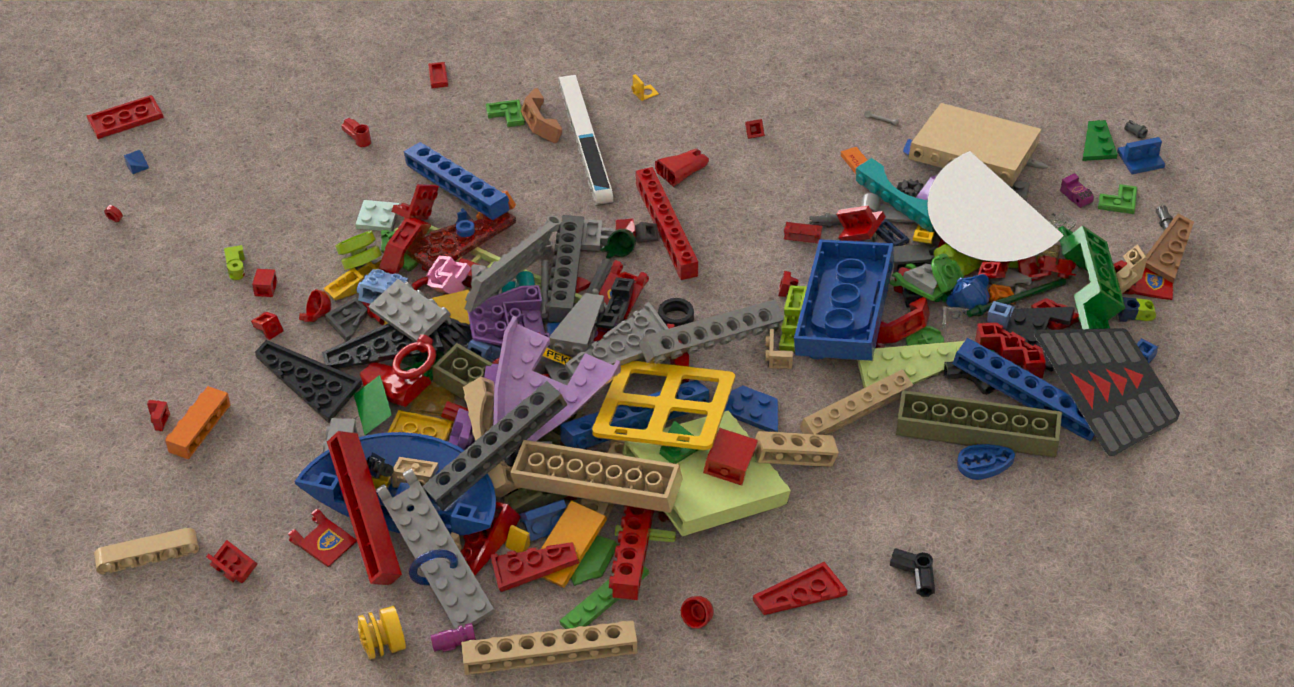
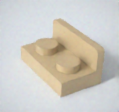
[392,457,439,492]

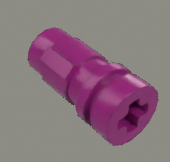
[430,623,476,652]

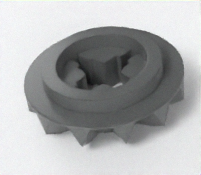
[897,179,924,198]

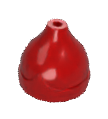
[680,596,714,629]

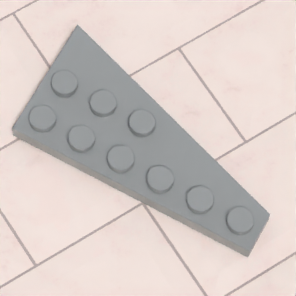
[565,302,669,378]

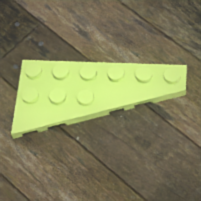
[857,341,965,388]

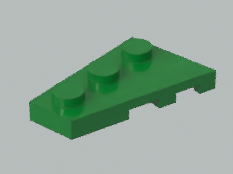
[1082,120,1118,161]

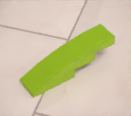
[779,286,807,352]

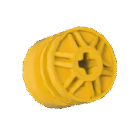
[357,605,406,660]

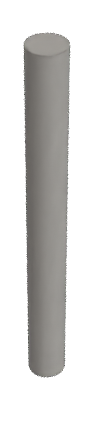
[541,260,549,318]

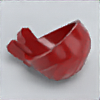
[299,289,331,322]

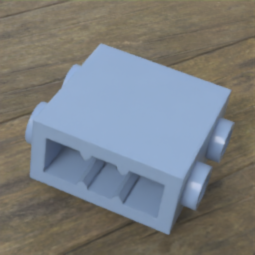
[357,269,408,304]

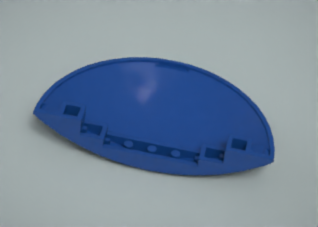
[294,432,496,536]

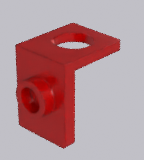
[1017,256,1048,282]

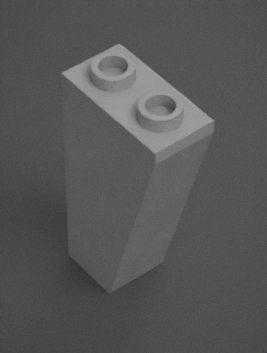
[549,293,604,356]

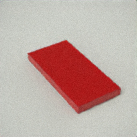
[86,95,164,139]

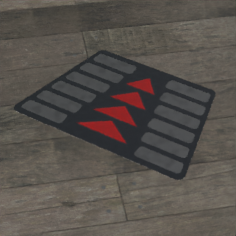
[1034,328,1180,456]

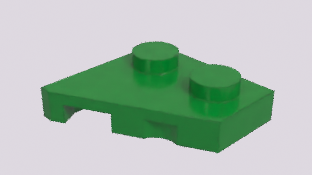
[659,421,698,464]

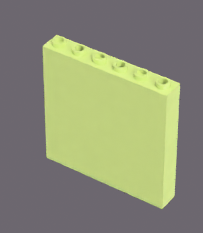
[622,411,791,536]

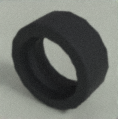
[658,298,694,327]

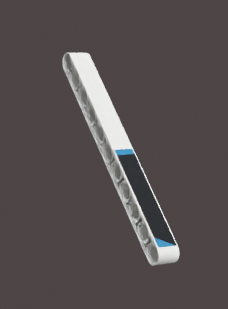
[558,75,613,205]

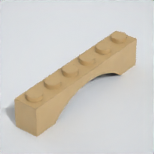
[463,377,518,498]

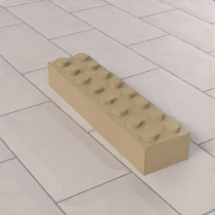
[510,440,683,513]

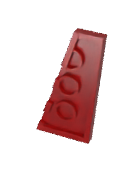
[490,542,580,592]
[753,561,848,615]

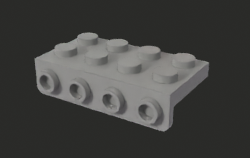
[368,279,452,342]

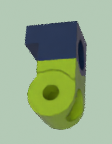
[1118,297,1156,322]

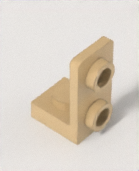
[765,329,793,369]

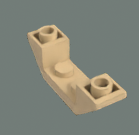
[1087,244,1148,293]

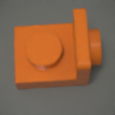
[988,284,1015,305]

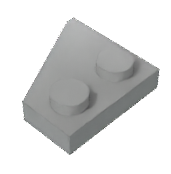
[903,264,937,295]

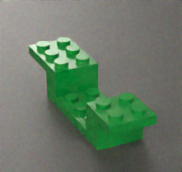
[1057,225,1125,329]

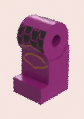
[1060,173,1094,208]

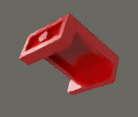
[703,428,758,486]

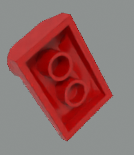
[360,362,431,407]

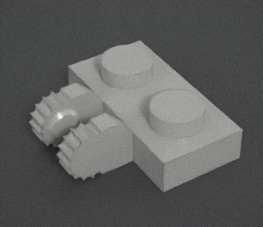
[581,220,615,251]

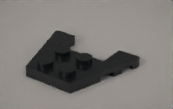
[1006,307,1075,371]

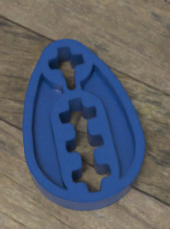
[957,444,1015,480]

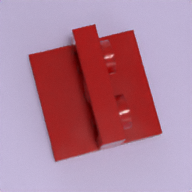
[836,205,886,241]

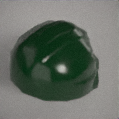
[600,229,636,259]

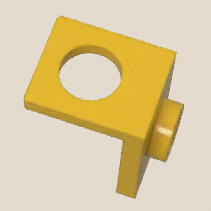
[631,74,659,101]

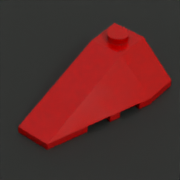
[460,502,521,576]

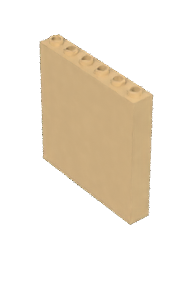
[908,103,1041,187]

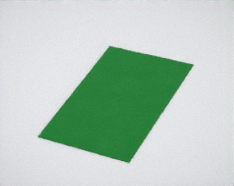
[354,375,392,435]

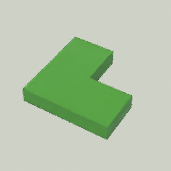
[486,99,525,127]
[1098,184,1137,214]

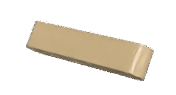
[94,528,199,575]

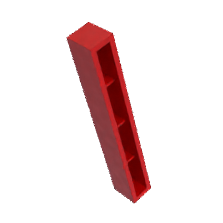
[327,431,402,585]

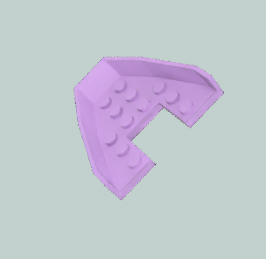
[493,316,621,442]

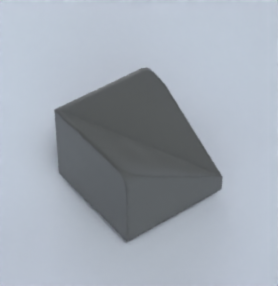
[635,222,659,243]

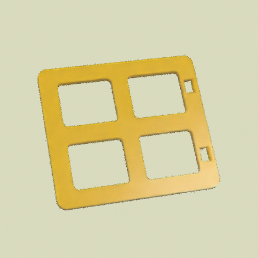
[592,361,735,450]

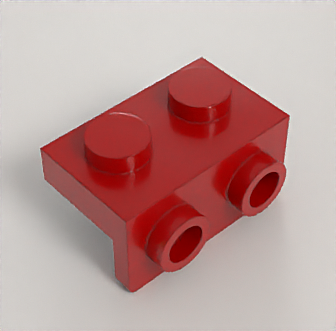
[206,540,258,583]

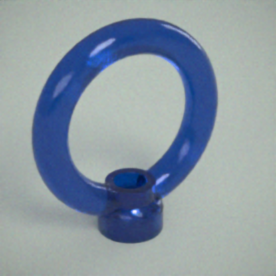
[409,549,458,586]

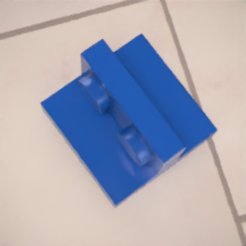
[1117,137,1165,175]
[519,500,566,541]

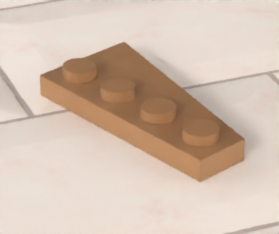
[1145,213,1194,283]

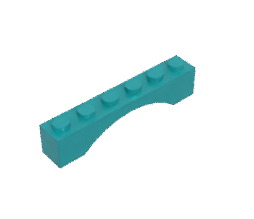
[856,158,936,232]

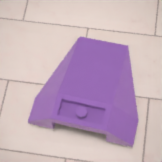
[467,285,550,349]

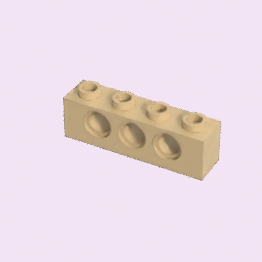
[755,431,839,467]

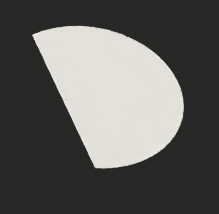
[928,151,1064,262]

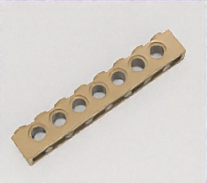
[461,621,637,675]

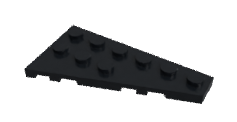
[322,323,445,369]
[255,340,362,423]

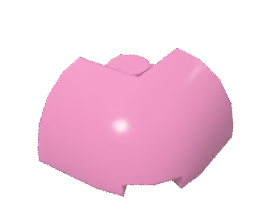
[426,255,471,294]

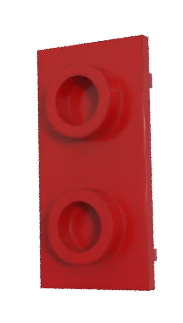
[784,222,822,244]
[1034,255,1076,279]

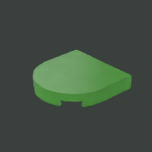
[931,254,964,293]

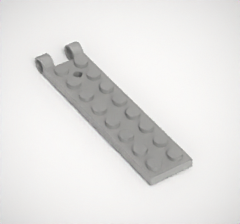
[464,215,561,313]
[375,468,496,629]

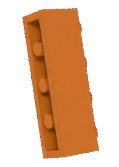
[165,386,230,459]

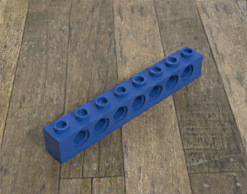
[403,142,510,220]
[952,338,1095,441]
[561,380,709,449]

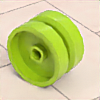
[335,230,382,270]

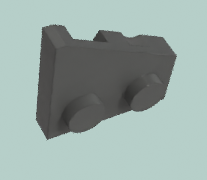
[325,297,367,342]

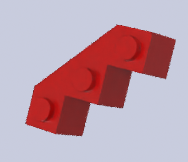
[975,322,1046,378]

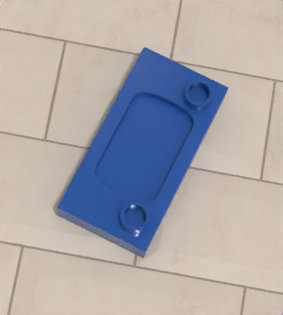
[794,239,894,361]

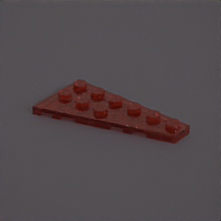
[405,212,516,270]

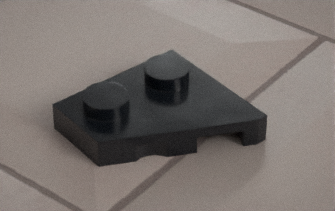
[437,318,473,348]

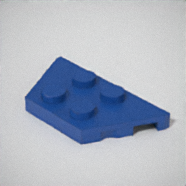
[724,385,778,432]

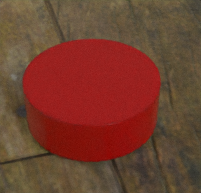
[104,205,123,222]

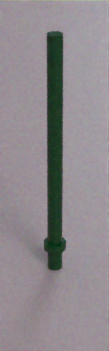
[967,278,1066,318]

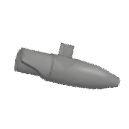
[1026,158,1048,168]

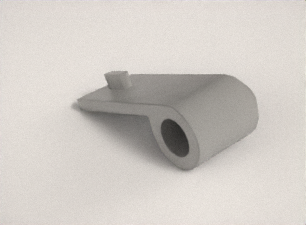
[861,193,914,222]

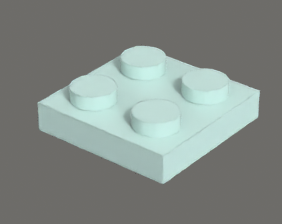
[355,200,399,232]

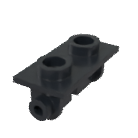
[366,452,394,478]

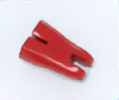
[655,149,709,187]

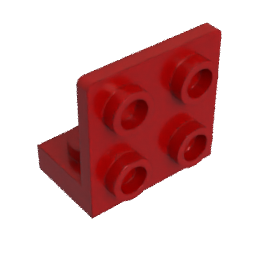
[391,184,439,220]

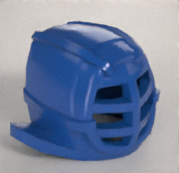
[946,274,990,314]

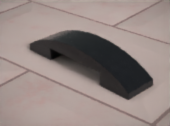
[595,277,635,329]

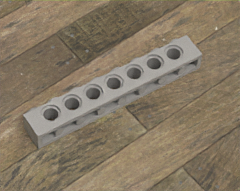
[638,299,784,364]

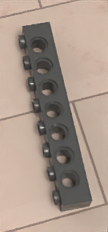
[546,215,584,322]
[422,381,567,511]

